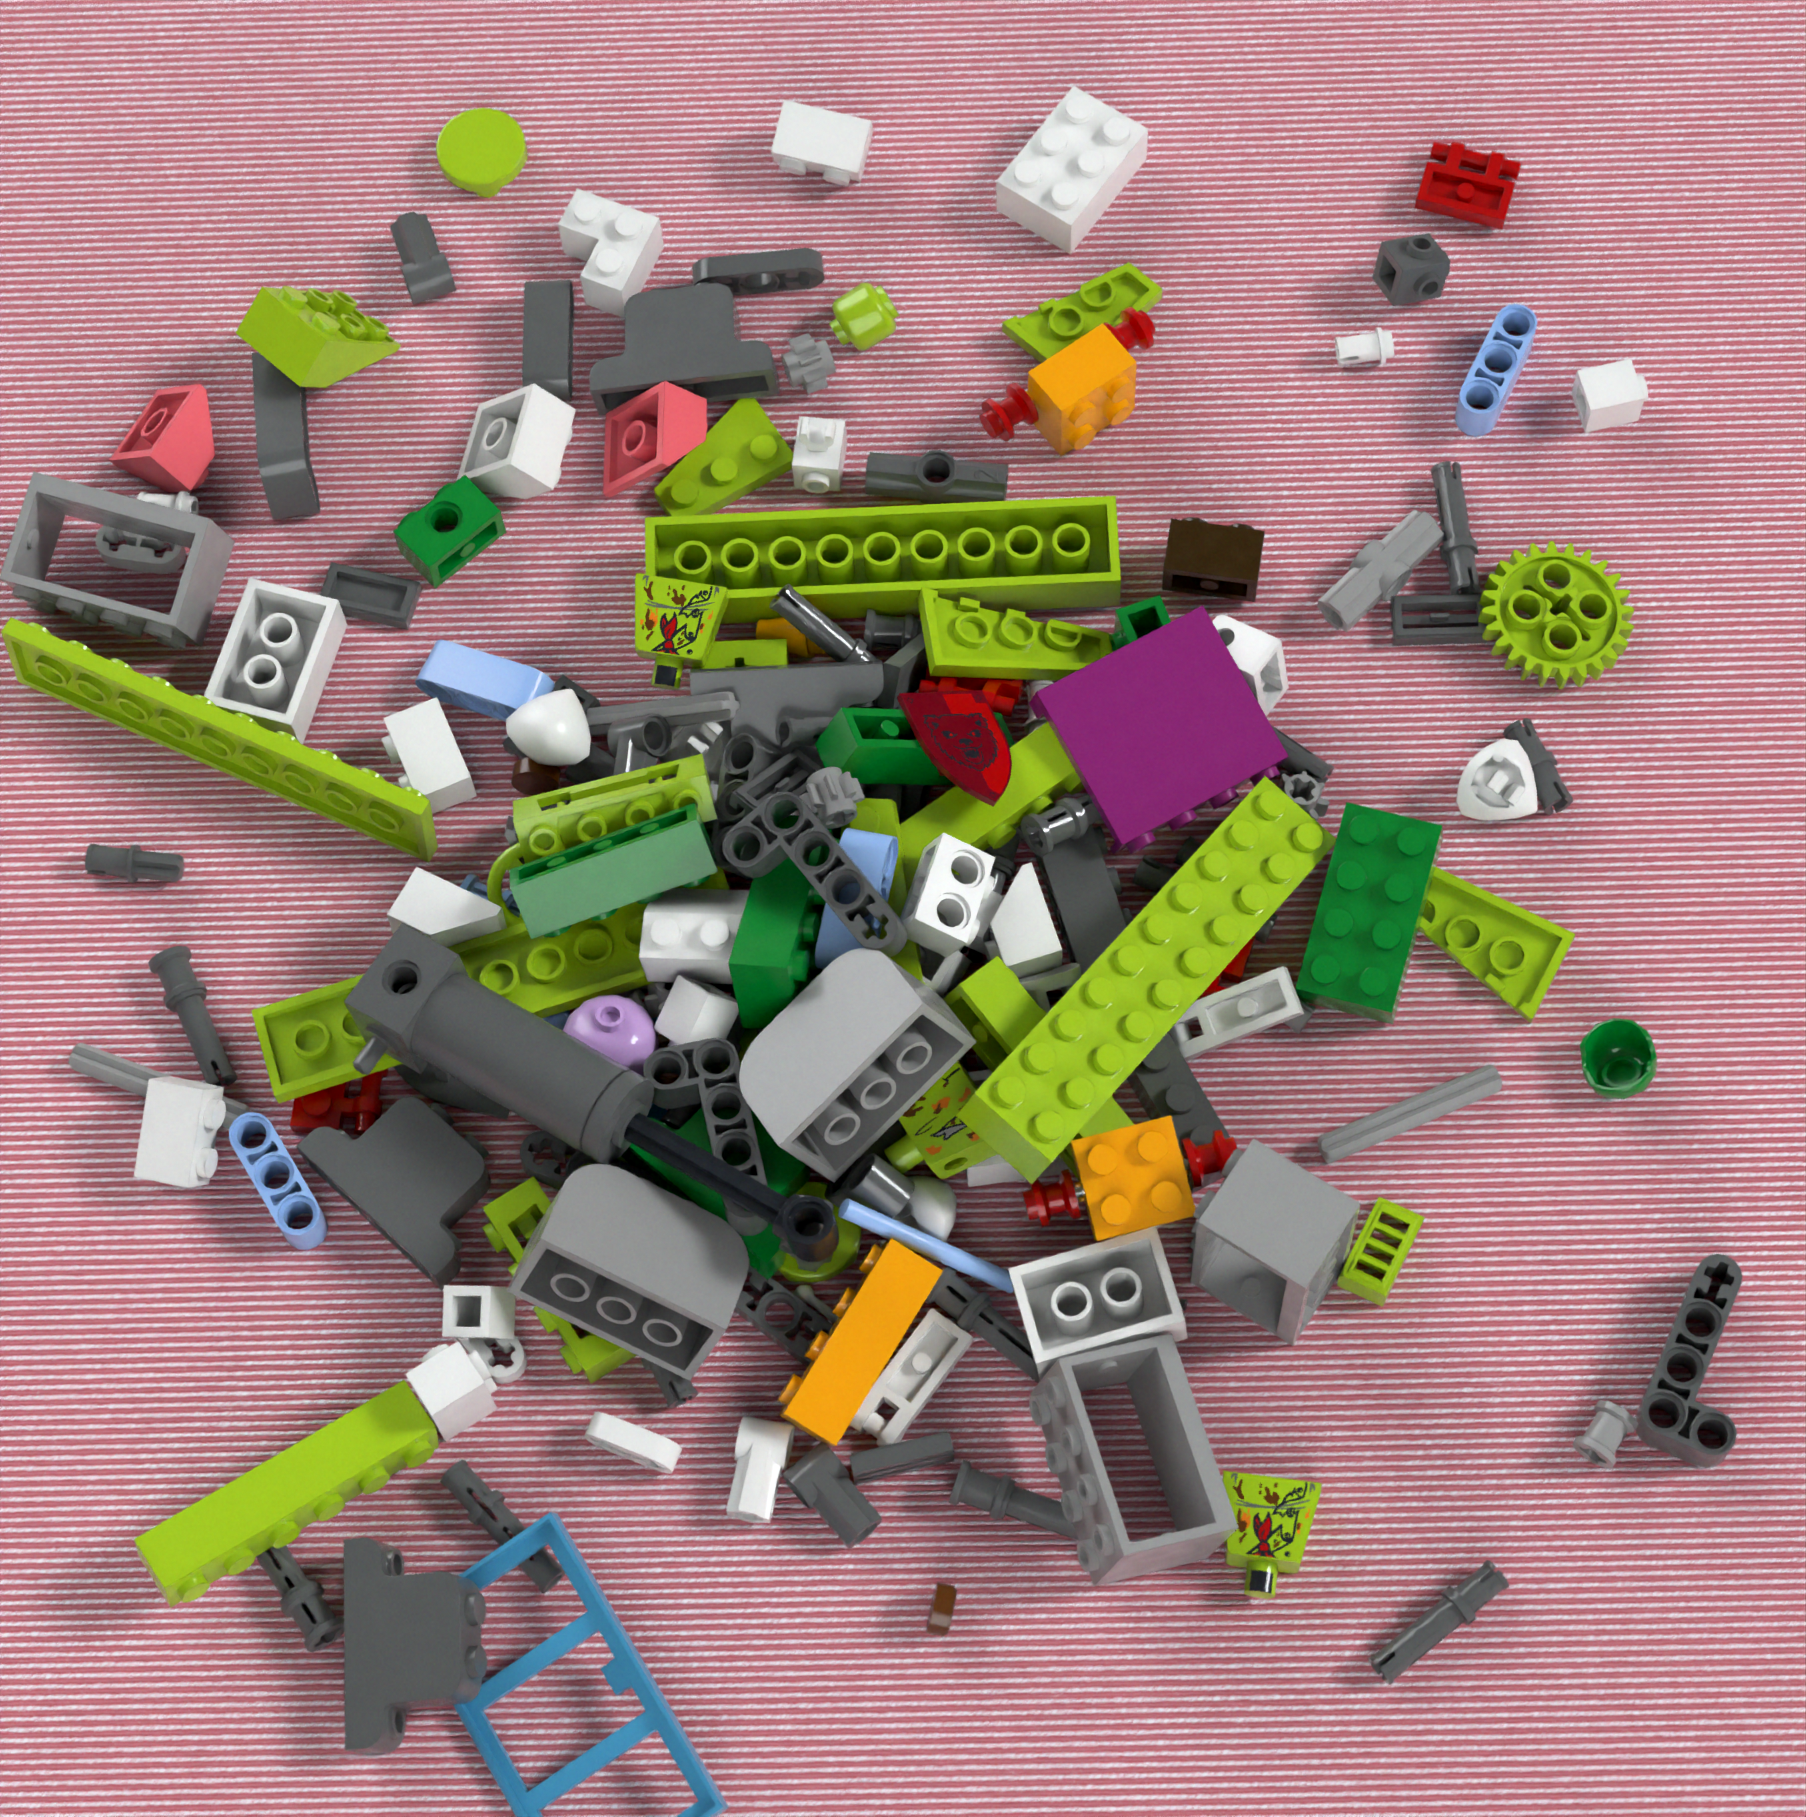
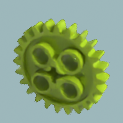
[1478,541,1635,689]

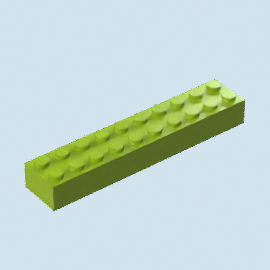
[645,496,1121,624]
[956,776,1336,1184]

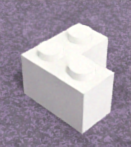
[558,188,664,318]

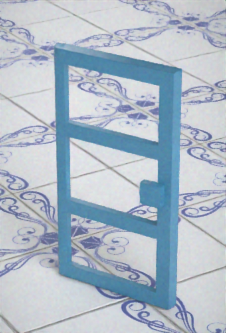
[453,1512,729,1817]

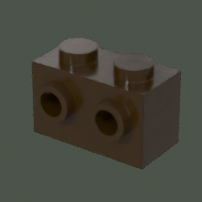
[1162,517,1265,602]

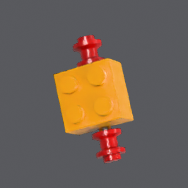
[979,307,1156,456]
[1022,1115,1237,1241]

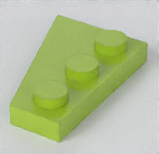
[1002,262,1163,363]
[654,397,794,516]

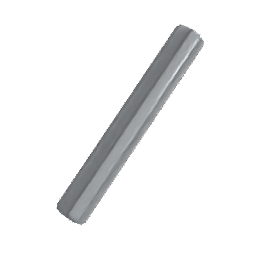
[586,691,740,736]
[68,1043,251,1129]
[1317,1064,1503,1163]

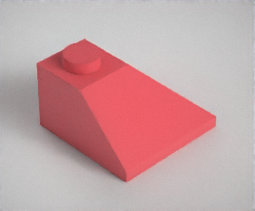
[603,381,708,498]
[109,383,215,493]

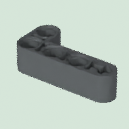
[252,352,320,520]
[723,791,907,958]
[644,1038,769,1236]
[824,1119,915,1218]
[1635,1254,1742,1468]

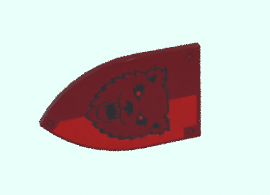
[897,690,1012,807]

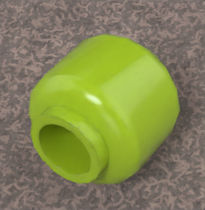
[829,282,900,351]

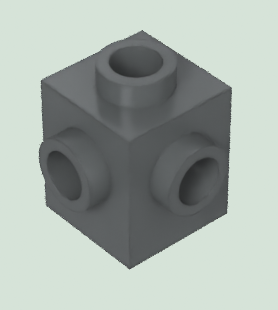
[1372,233,1451,306]

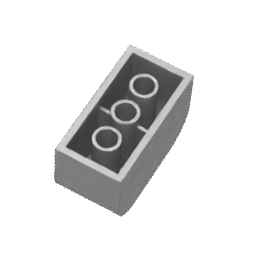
[739,948,977,1182]
[507,1164,749,1381]

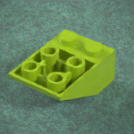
[236,285,401,388]

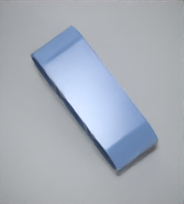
[1455,304,1537,437]
[415,640,555,722]
[815,828,898,969]
[229,1112,328,1250]

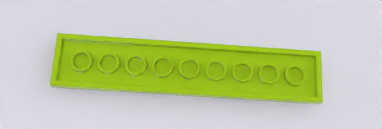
[1,617,438,863]
[251,866,730,1104]

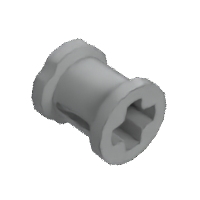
[1572,1400,1638,1469]

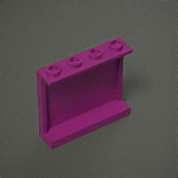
[1029,605,1289,854]

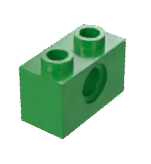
[393,475,506,589]

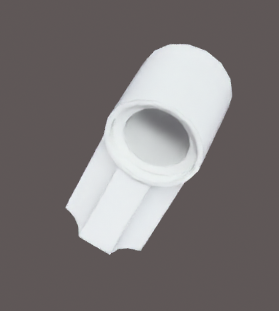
[726,1416,795,1524]

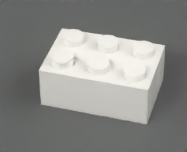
[996,86,1148,254]
[204,578,347,745]
[1008,1226,1188,1381]

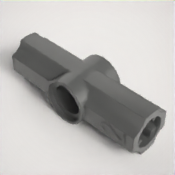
[865,450,1009,505]

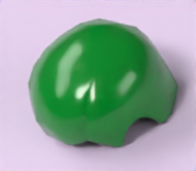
[1580,1018,1657,1099]

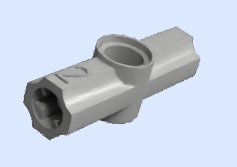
[1317,509,1444,632]

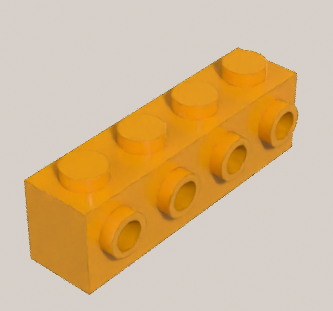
[778,1238,943,1447]

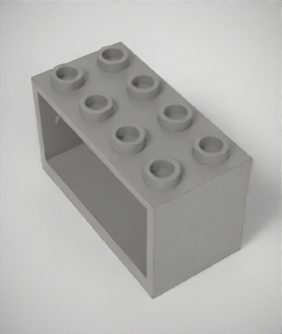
[0,472,235,650]
[1188,1138,1361,1346]
[1029,1333,1239,1587]

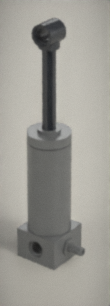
[344,922,839,1262]

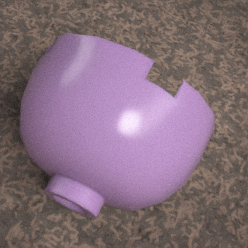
[563,995,659,1077]

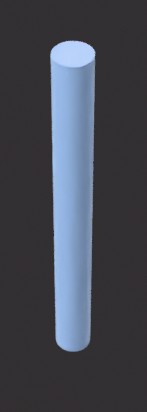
[838,1198,1014,1293]

